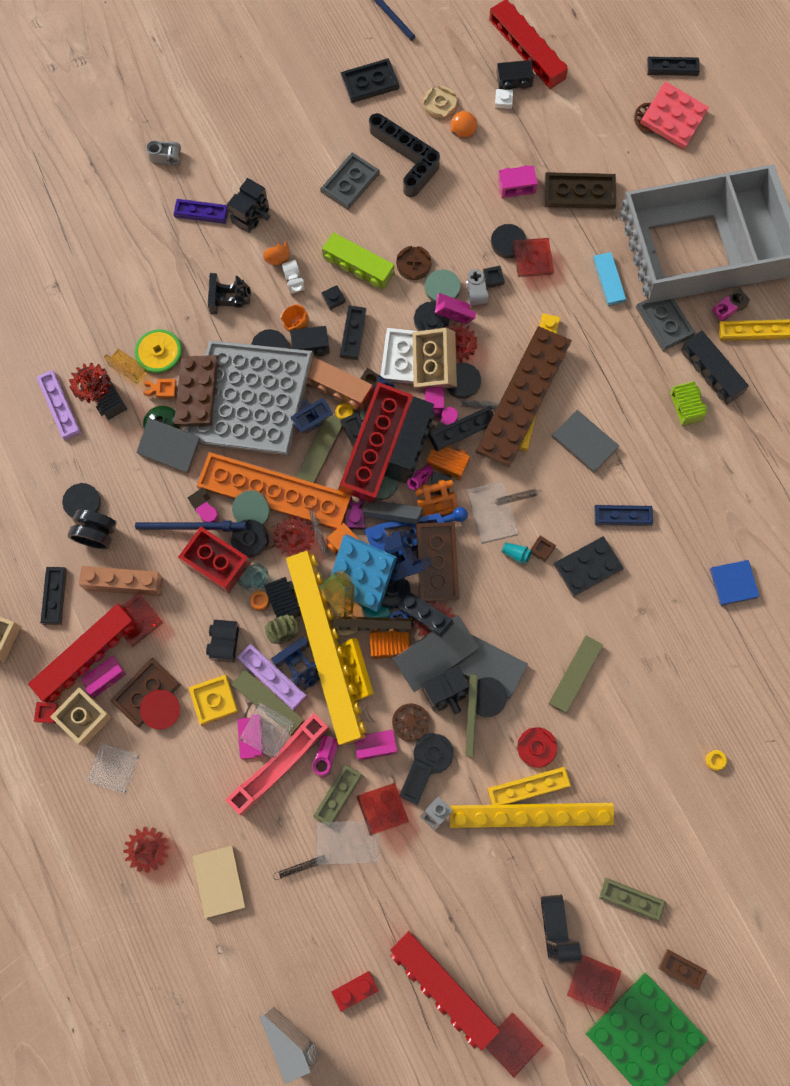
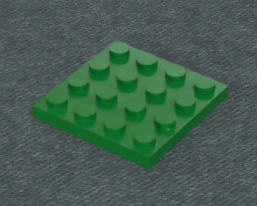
[585,972,708,1086]

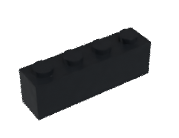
[681,330,749,405]

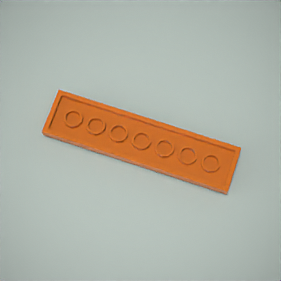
[196,452,352,530]

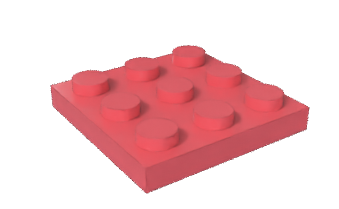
[640,81,709,149]

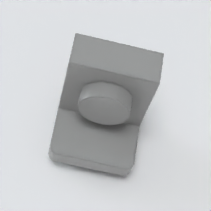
[420,797,452,831]

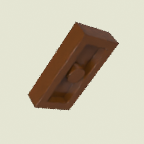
[658,949,707,990]

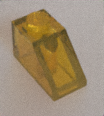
[318,570,354,618]

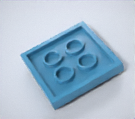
[327,534,397,612]

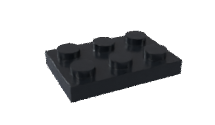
[553,536,624,597]

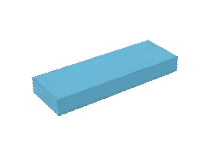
[593,252,626,306]

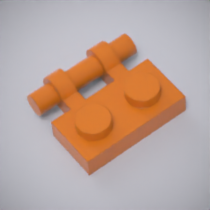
[415,480,458,516]

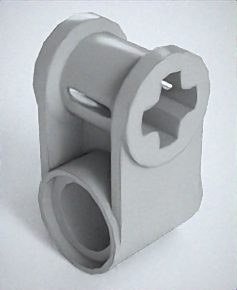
[146,140,181,166]
[467,269,488,306]

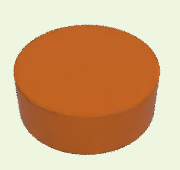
[250,591,270,611]

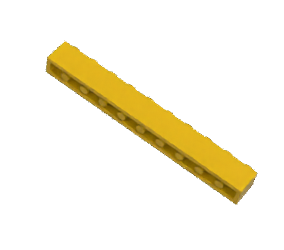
[286,551,367,746]

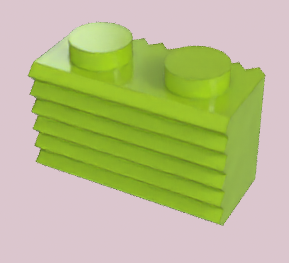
[670,381,707,426]

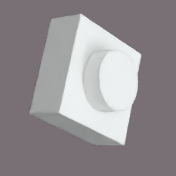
[495,89,513,109]

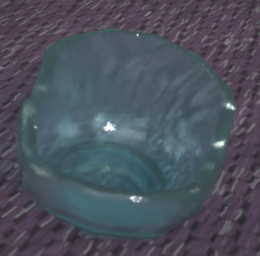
[238,563,268,592]

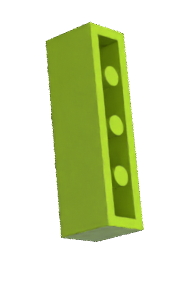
[322,232,395,290]

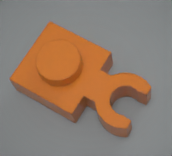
[143,379,177,399]

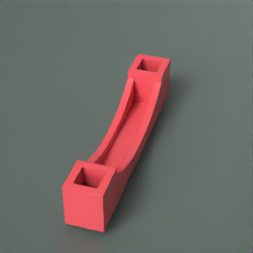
[225,713,329,816]

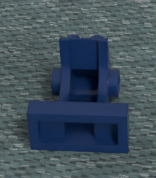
[291,398,333,434]
[384,530,432,582]
[271,636,320,690]

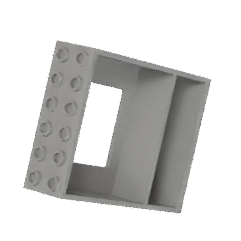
[620,164,790,303]

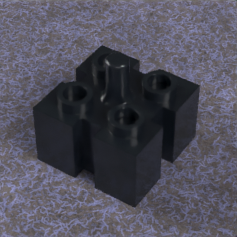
[227,178,270,233]
[422,665,469,715]

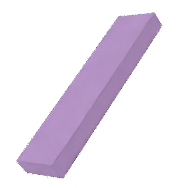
[36,370,81,441]
[236,644,307,711]

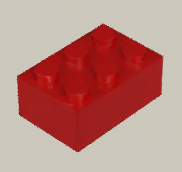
[178,526,251,594]

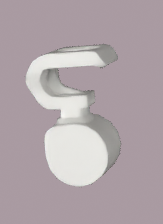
[281,260,305,295]

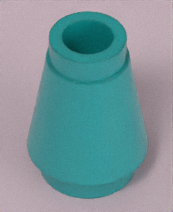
[502,542,532,564]

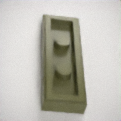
[313,764,362,827]
[599,878,666,921]

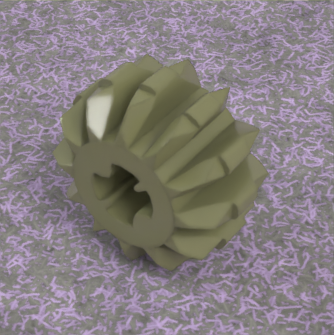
[265,615,299,644]

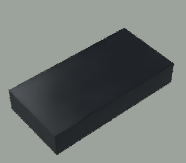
[399,758,434,805]

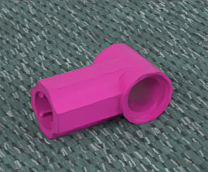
[312,735,338,778]

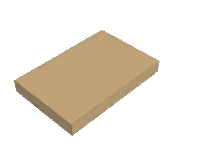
[192,846,246,918]

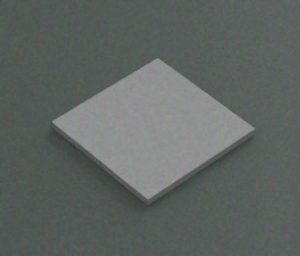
[185,340,314,456]

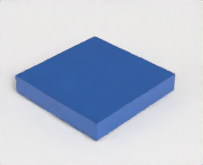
[710,560,760,606]

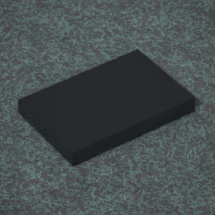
[340,58,399,103]

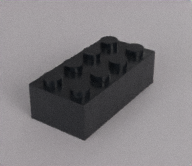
[384,396,435,483]

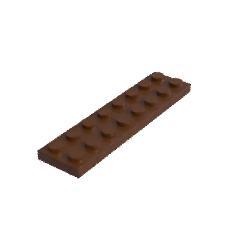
[476,326,572,468]

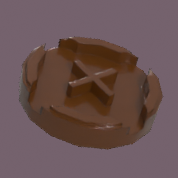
[396,246,432,280]

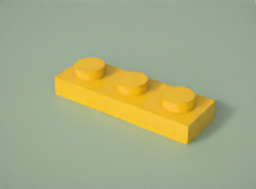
[339,638,374,701]

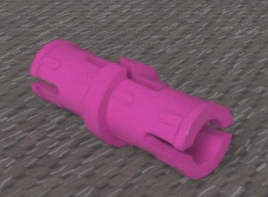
[407,465,433,490]

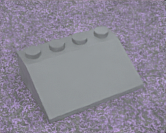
[260,1007,319,1084]

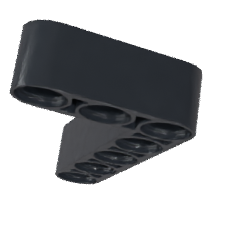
[369,113,440,197]
[541,894,582,965]

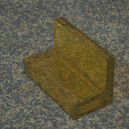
[104,349,147,384]

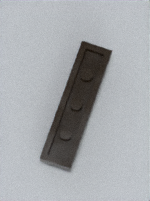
[333,616,414,632]

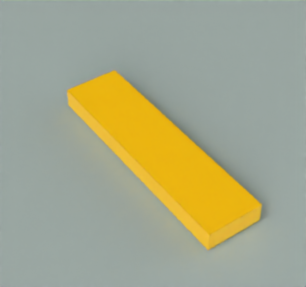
[718,319,790,341]
[487,767,571,805]

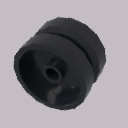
[67,509,117,549]

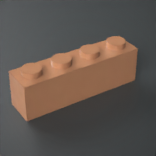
[306,357,374,411]
[79,566,163,596]

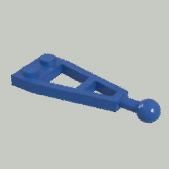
[364,507,468,557]

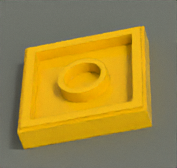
[188,674,238,726]

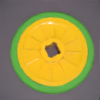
[135,329,182,373]

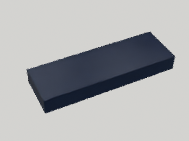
[594,505,653,526]

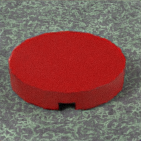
[140,689,180,729]
[517,727,557,768]

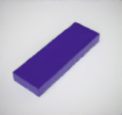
[173,199,229,224]

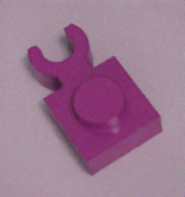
[345,496,365,530]

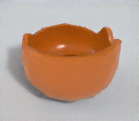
[450,111,477,137]
[263,242,290,265]
[281,304,309,332]

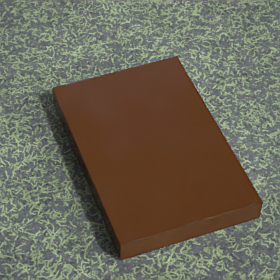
[110,657,181,728]

